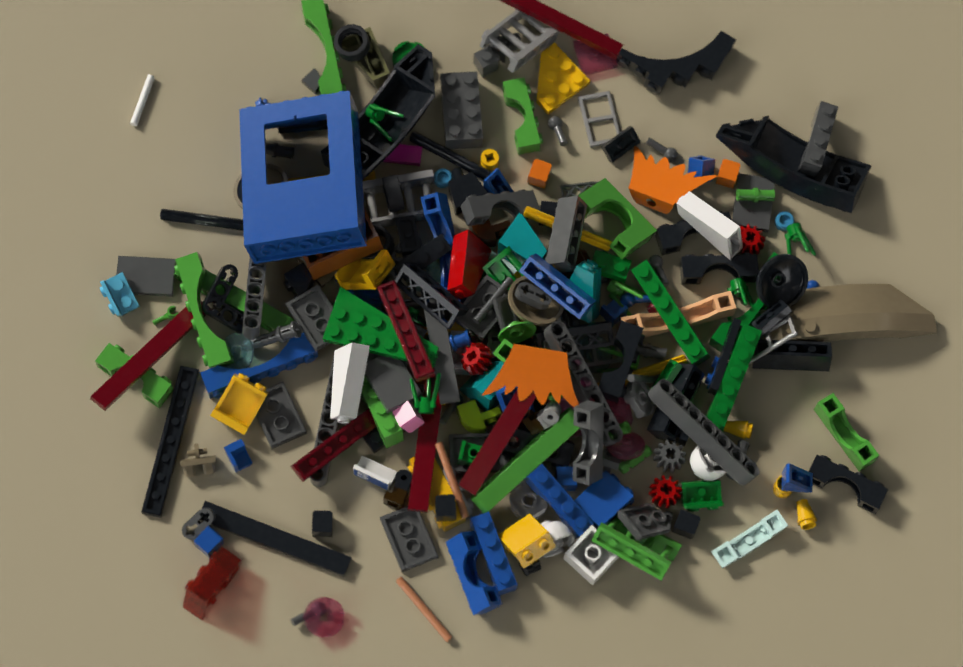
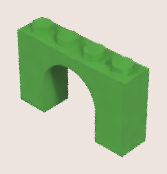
[578,178,657,260]

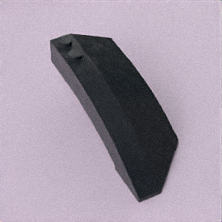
[321,44,435,180]
[716,116,871,213]

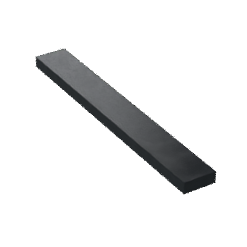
[141,366,200,518]
[199,501,352,577]

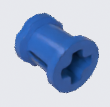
[449,329,473,352]

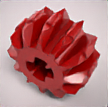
[740,224,766,254]
[460,342,494,376]
[648,474,682,508]

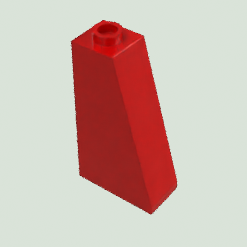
[447,229,492,300]

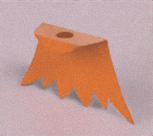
[628,146,717,215]
[482,344,579,407]

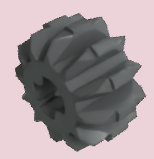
[653,439,686,473]

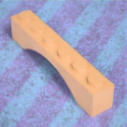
[619,291,736,338]

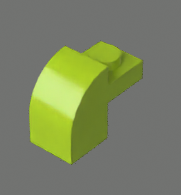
[456,399,502,433]

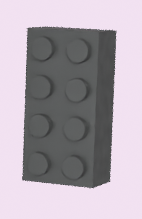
[440,71,483,150]

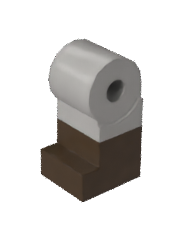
[522,402,562,436]

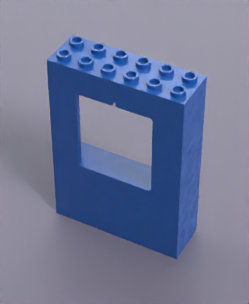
[239,90,367,264]

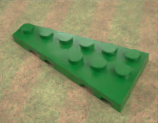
[322,286,440,368]

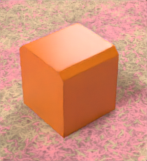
[527,159,552,189]
[716,159,741,189]

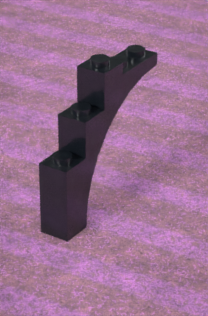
[616,31,736,95]

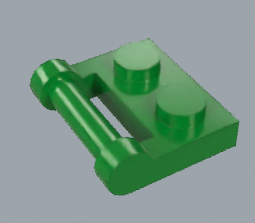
[482,246,524,290]

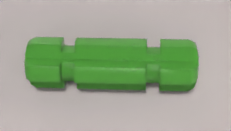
[618,445,652,474]

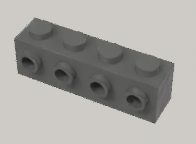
[545,196,587,273]

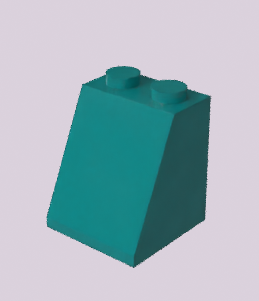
[497,213,547,264]
[564,260,601,324]
[460,361,504,412]

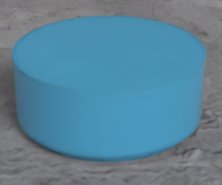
[434,169,452,188]
[775,212,794,231]

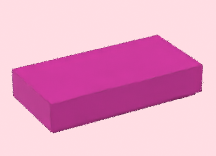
[383,144,422,166]

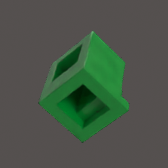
[458,440,482,467]

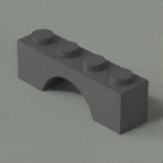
[798,101,839,178]
[461,189,540,226]
[573,400,604,485]

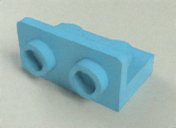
[99,272,140,317]

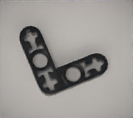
[202,264,253,335]

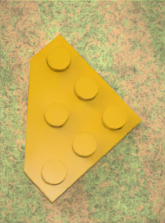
[536,42,590,115]

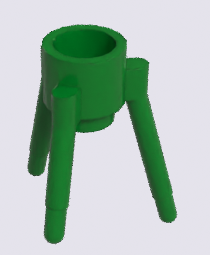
[366,104,404,141]
[784,223,816,256]
[727,278,754,321]
[409,373,441,414]

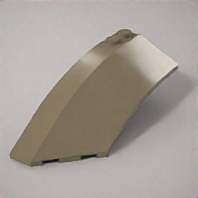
[781,284,937,342]

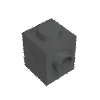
[473,46,500,78]

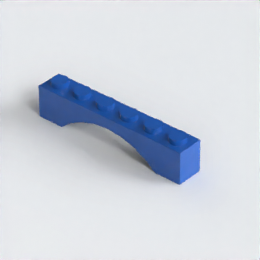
[421,192,467,308]
[200,333,318,399]

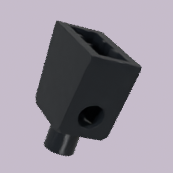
[448,168,487,215]

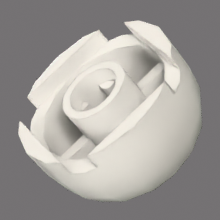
[690,446,727,481]
[541,520,575,558]

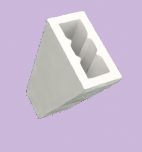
[676,191,743,260]
[330,343,370,424]

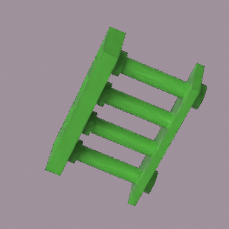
[591,515,682,581]

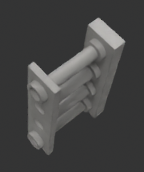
[480,9,560,73]
[363,169,434,227]

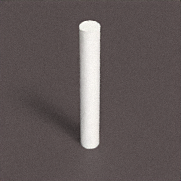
[130,75,155,126]

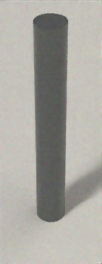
[473,277,514,324]
[628,374,658,383]

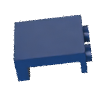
[574,470,634,529]

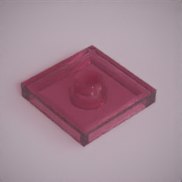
[573,33,618,75]

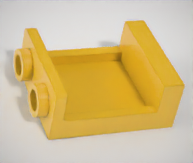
[334,250,396,290]
[210,373,269,435]
[498,513,556,568]

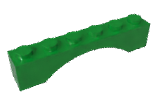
[709,252,778,352]
[631,259,711,367]
[706,324,762,432]

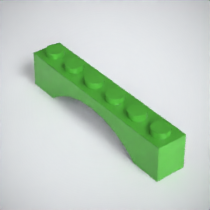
[301,0,346,95]
[174,252,234,368]

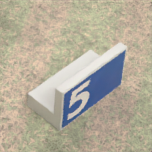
[353,456,397,491]

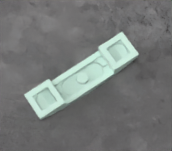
[711,510,788,569]

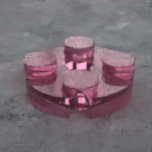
[303,597,344,637]

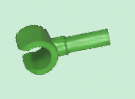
[152,306,179,325]

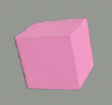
[392,401,424,433]

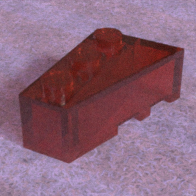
[183,547,242,620]

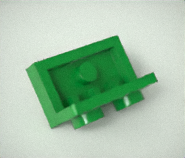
[592,250,632,283]
[681,479,724,512]

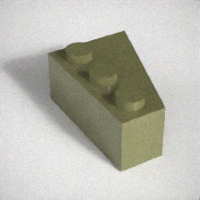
[342,27,390,89]

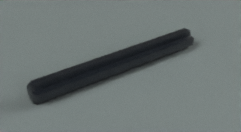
[409,131,492,180]
[160,209,243,231]

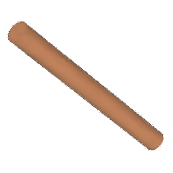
[435,442,469,519]
[396,577,453,642]

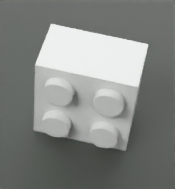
[563,525,619,586]

